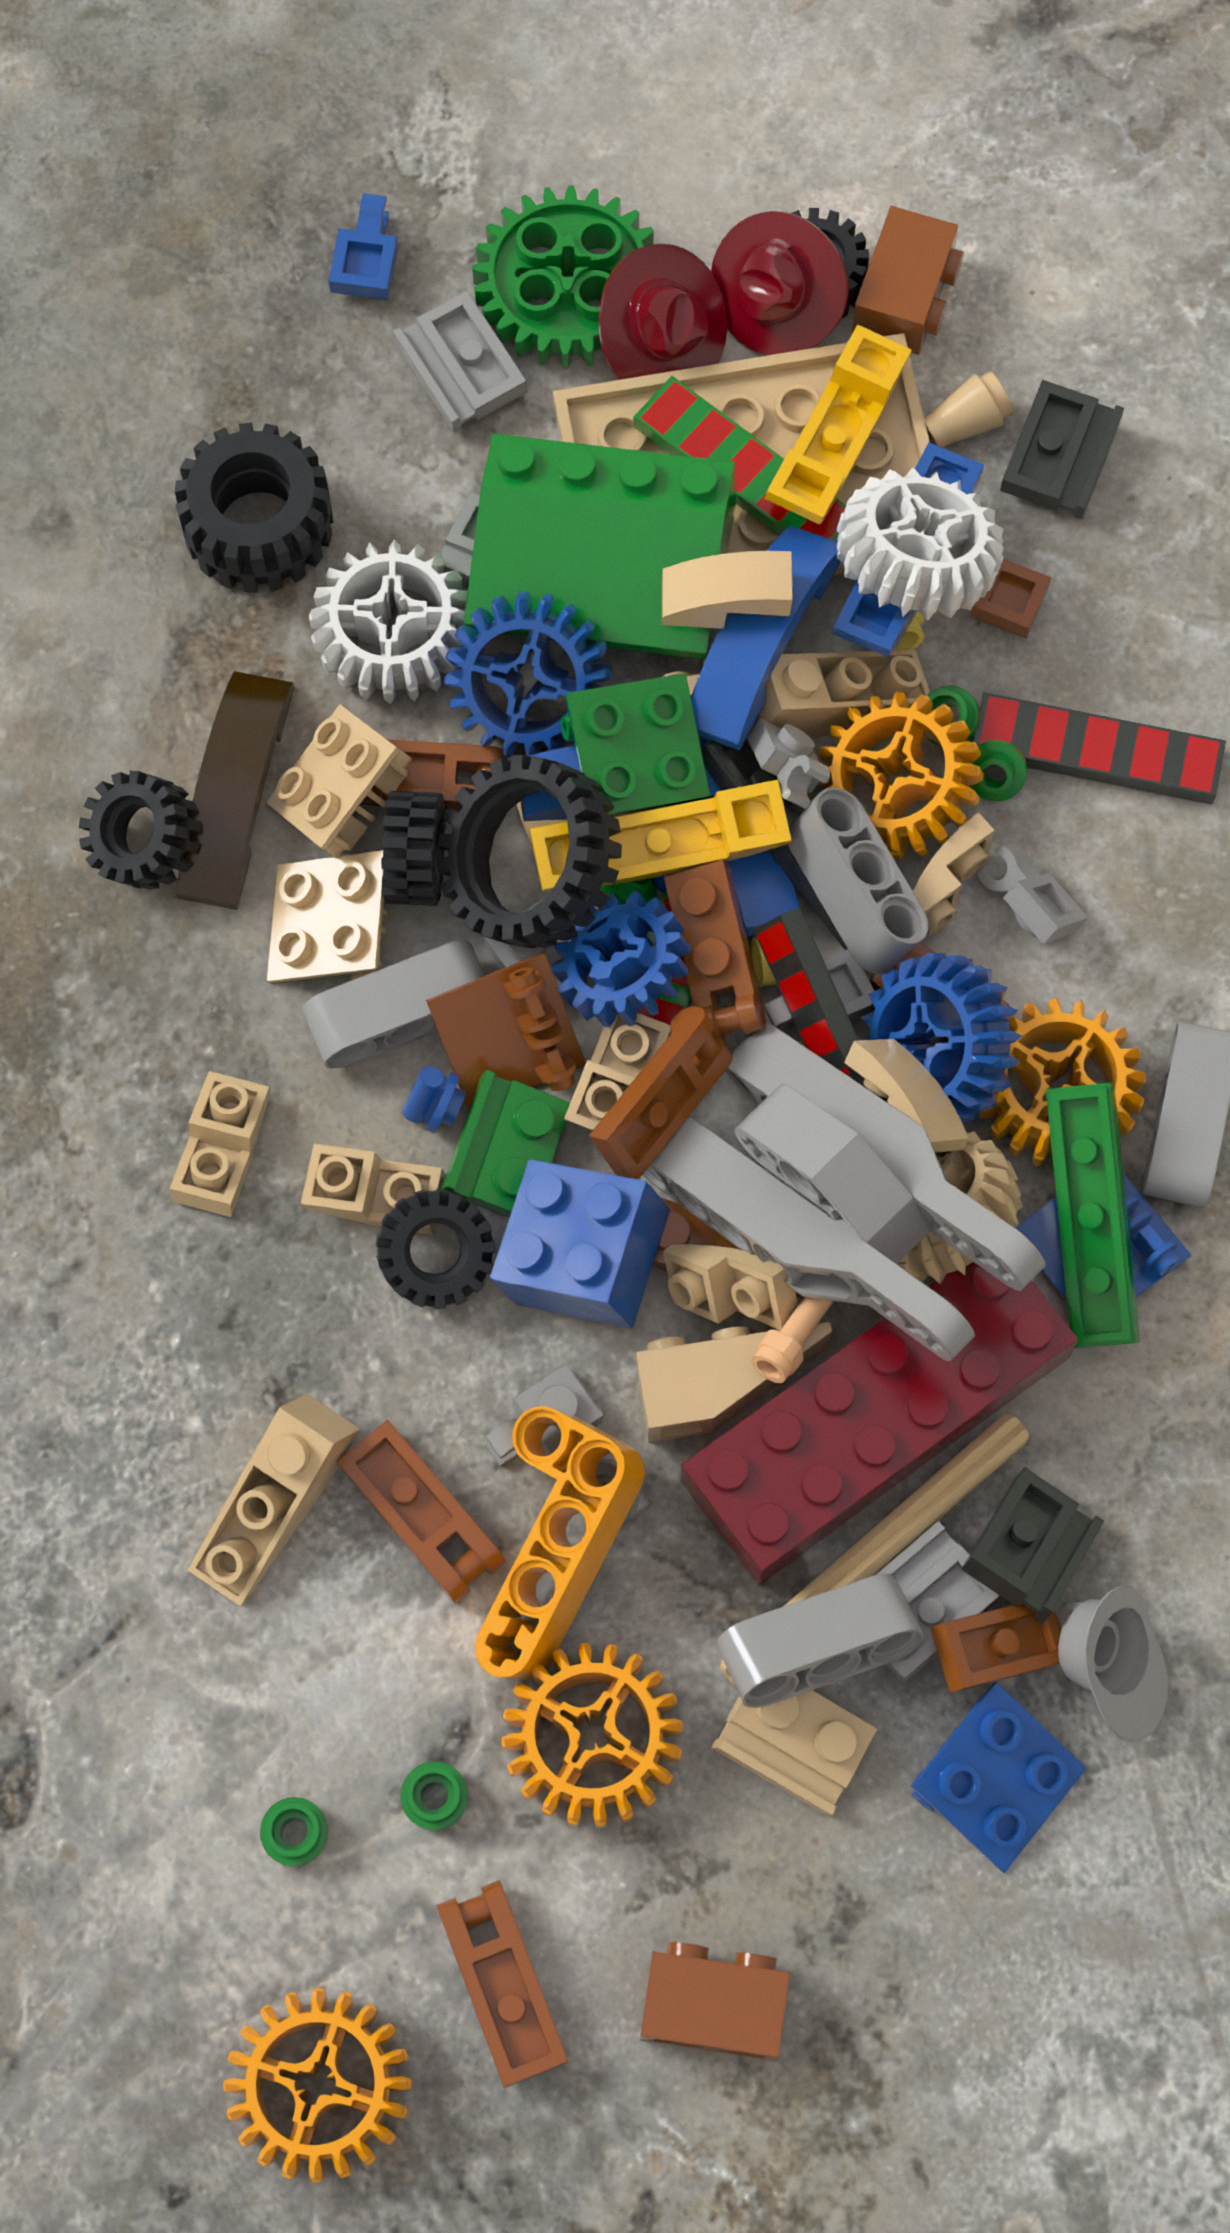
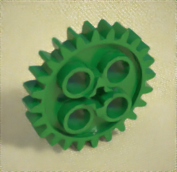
[472,185,654,369]

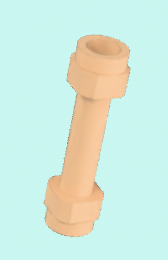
[752,1297,833,1383]

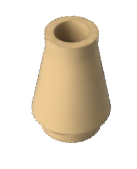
[924,371,1014,448]

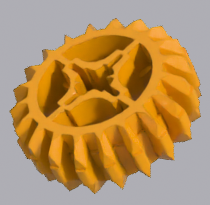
[818,691,984,861]
[979,997,1146,1167]
[502,1643,684,1828]
[223,1988,412,2183]

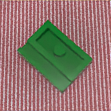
[441,1070,570,1218]

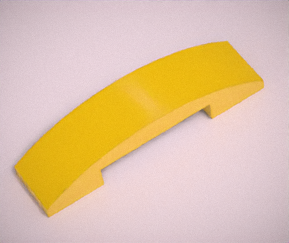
[764,324,912,525]
[529,780,792,892]

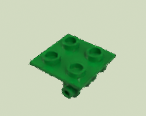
[561,673,710,815]

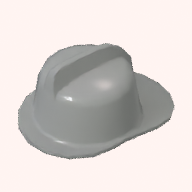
[1058,1586,1169,1741]

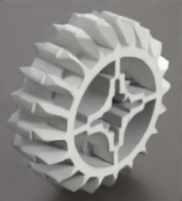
[837,467,1004,621]
[309,539,468,704]

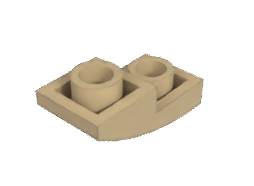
[662,551,793,629]
[913,812,994,936]
[564,1013,672,1131]
[844,1039,969,1153]
[169,1071,270,1217]
[301,1143,446,1236]
[663,1244,798,1330]

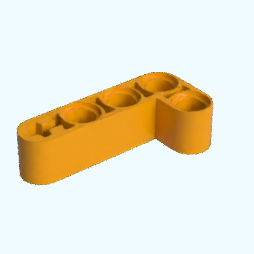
[475,1406,645,1680]

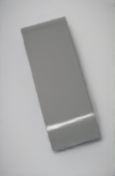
[788,787,928,974]
[302,940,485,1069]
[1142,1021,1230,1209]
[716,1574,924,1708]

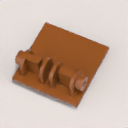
[426,952,586,1111]

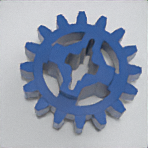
[552,891,691,1028]

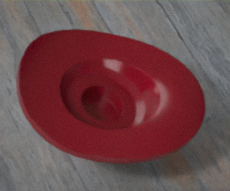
[711,211,849,355]
[598,244,727,380]

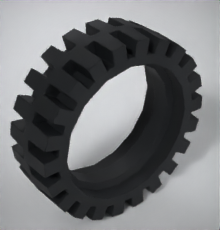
[437,755,622,949]

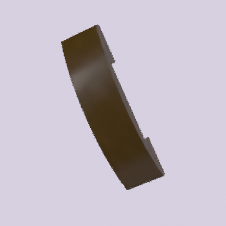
[176,671,294,910]

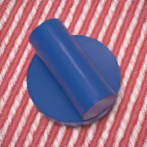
[402,1066,466,1134]

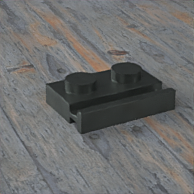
[1000,380,1124,519]
[961,1467,1104,1624]

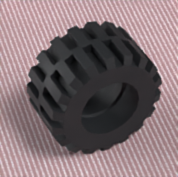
[175,423,333,593]

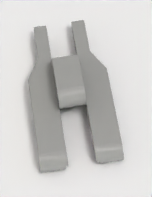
[643,1022,1046,1362]

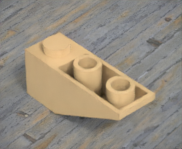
[751,649,930,739]
[636,1322,832,1443]
[187,1393,360,1607]

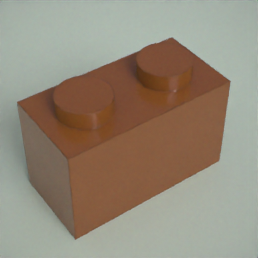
[852,206,964,355]
[640,1942,790,2061]

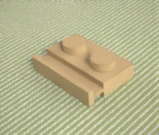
[711,1690,877,1815]

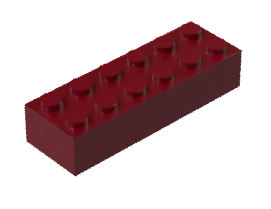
[680,1262,1078,1585]

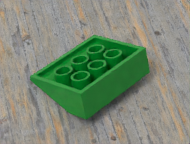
[464,433,737,660]

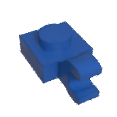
[328,193,398,300]

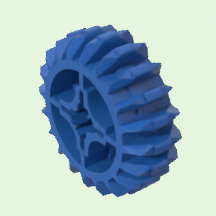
[444,591,612,758]
[860,953,1023,1123]

